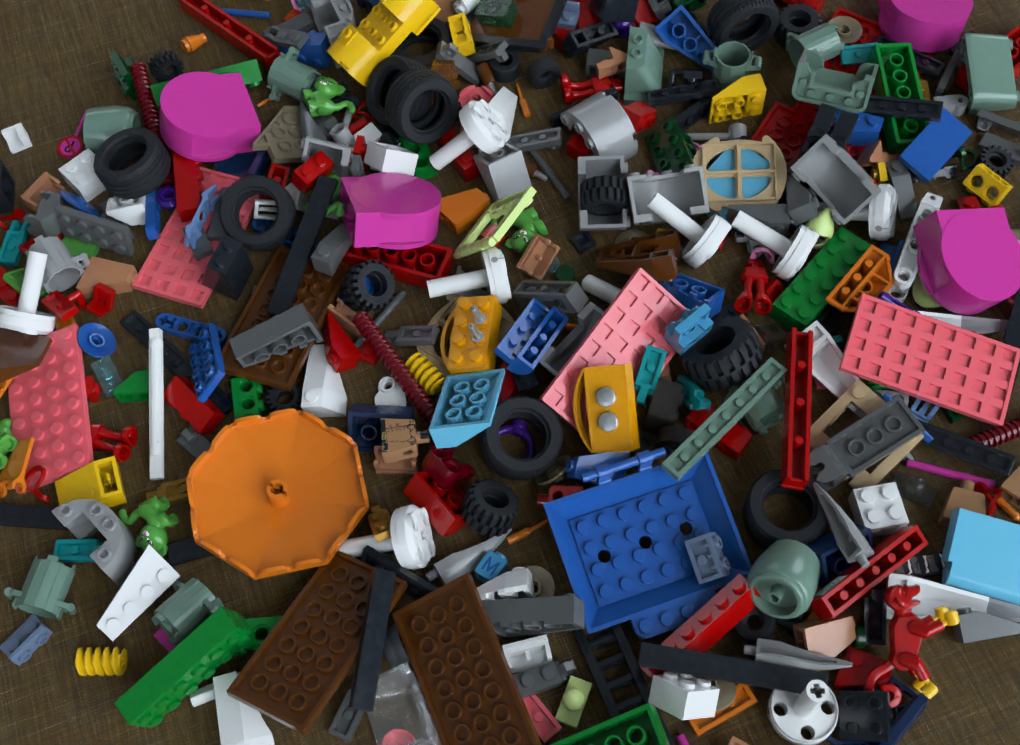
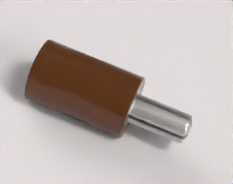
[476,62,497,97]
[524,159,548,182]

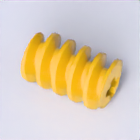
[405,352,446,395]
[75,647,128,676]

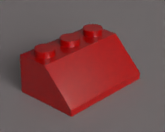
[403,471,467,537]

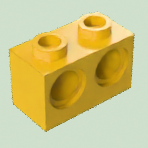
[448,12,476,56]
[962,163,1013,207]

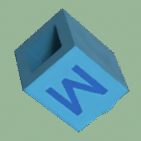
[474,550,508,583]

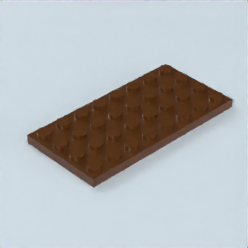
[221,246,351,392]
[226,551,408,735]
[392,573,542,745]

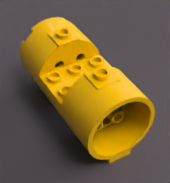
[327,0,441,87]

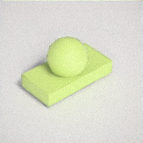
[555,675,593,729]

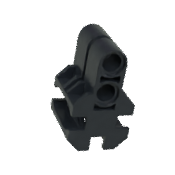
[797,103,859,161]

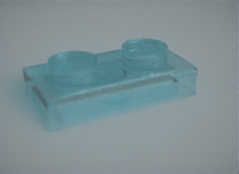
[91,355,123,398]

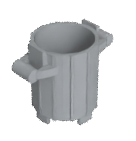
[25,235,90,294]

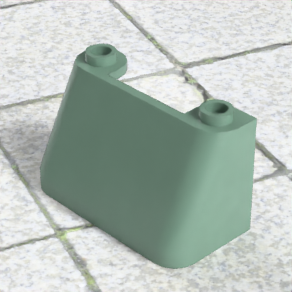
[959,33,1020,114]
[792,49,879,113]

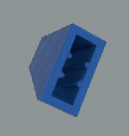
[566,451,631,487]

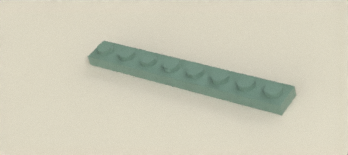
[661,357,787,482]

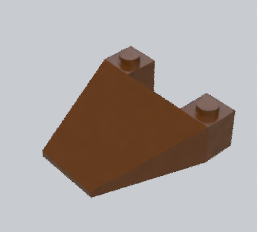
[595,229,683,282]
[0,327,52,383]

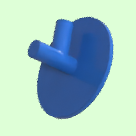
[59,190,101,217]

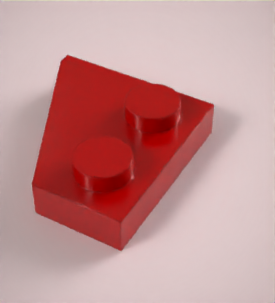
[834,646,893,689]

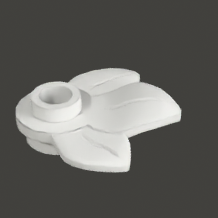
[374,376,407,406]

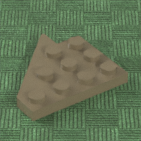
[251,106,304,164]

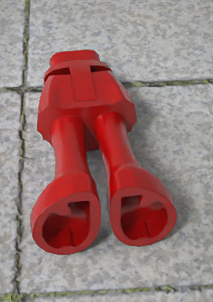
[560,73,623,104]
[734,259,772,315]
[90,423,138,462]

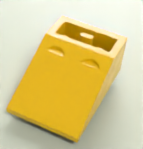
[708,73,767,124]
[55,456,127,508]

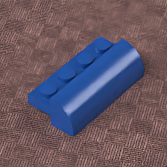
[493,298,569,375]

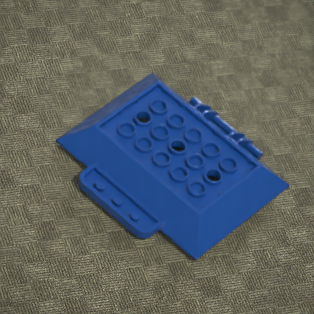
[543,447,752,639]

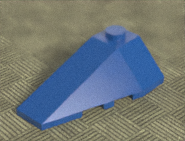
[654,4,716,72]

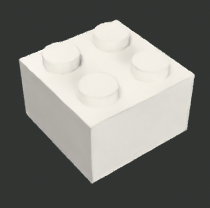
[364,141,418,176]
[58,148,106,202]
[848,482,909,537]
[648,671,720,720]

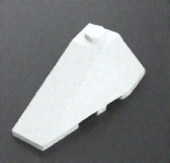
[477,567,535,601]

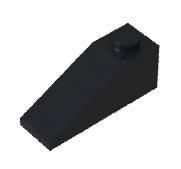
[561,22,619,59]

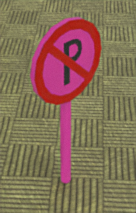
[57,109,87,159]

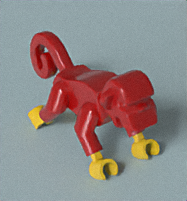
[864,584,960,708]

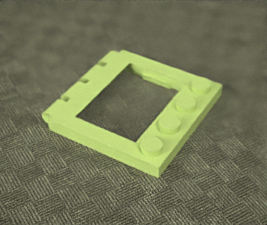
[453,186,537,259]

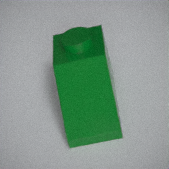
[113,369,149,403]

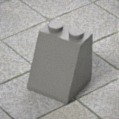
[473,142,532,202]

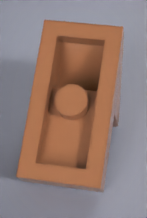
[596,47,627,79]
[856,140,897,167]

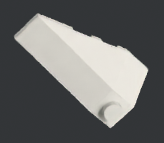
[488,86,518,142]
[106,195,146,226]
[301,344,347,417]
[213,671,275,745]

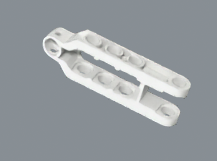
[888,192,943,303]

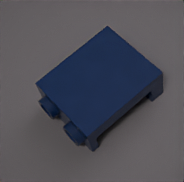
[214,150,271,178]

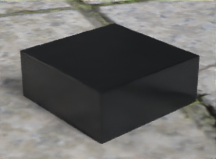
[569,231,596,254]

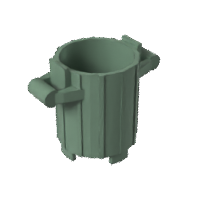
[785,22,845,68]
[703,41,762,91]
[266,46,321,102]
[724,373,784,435]
[4,555,77,621]
[151,577,224,645]

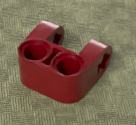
[422,445,476,488]

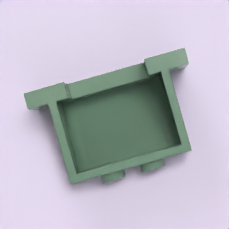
[624,27,664,107]

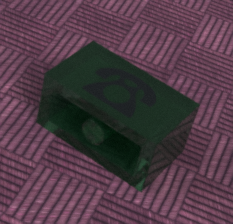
[475,0,518,28]

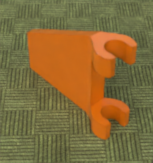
[0,437,35,498]

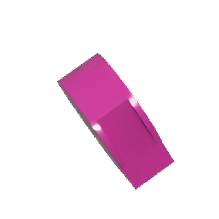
[877,0,973,53]
[159,72,261,162]
[340,173,441,250]
[913,207,1020,315]

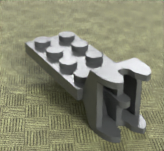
[23,190,135,257]
[809,395,925,491]

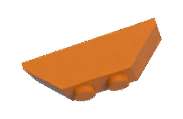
[825,245,894,312]

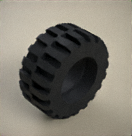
[679,316,763,391]

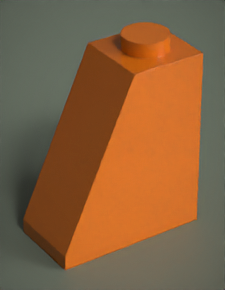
[439,188,491,236]

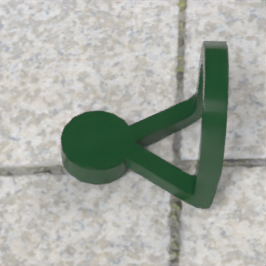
[951,147,978,171]

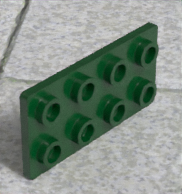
[645,116,697,175]

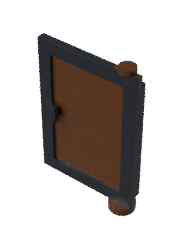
[466,0,567,53]

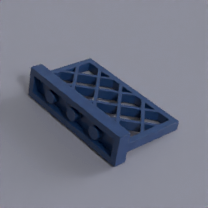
[825,675,929,745]

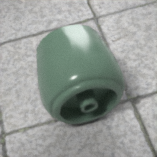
[83,105,141,154]
[747,539,820,619]

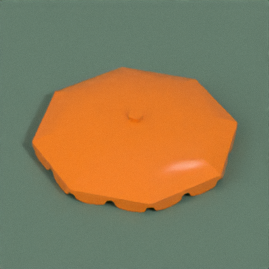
[186,408,370,580]

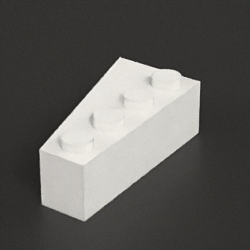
[96,544,180,641]

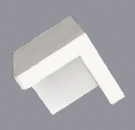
[1,123,33,154]

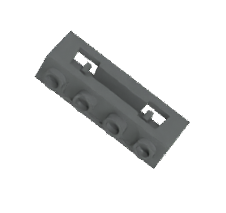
[512,280,589,314]

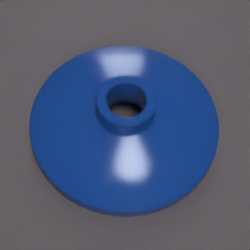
[77,323,116,358]

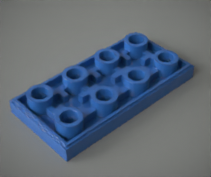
[897,108,973,184]
[188,323,226,403]

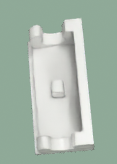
[502,634,553,674]

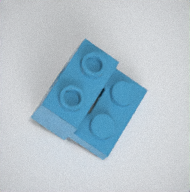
[664,303,714,356]

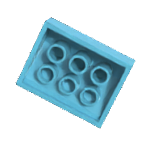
[429,368,506,449]

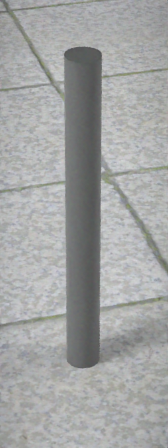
[528,150,571,201]
[354,289,407,350]

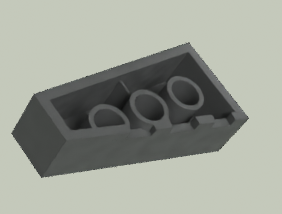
[229,303,324,368]
[482,593,584,639]

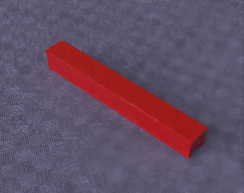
[178,0,280,70]
[781,327,813,491]

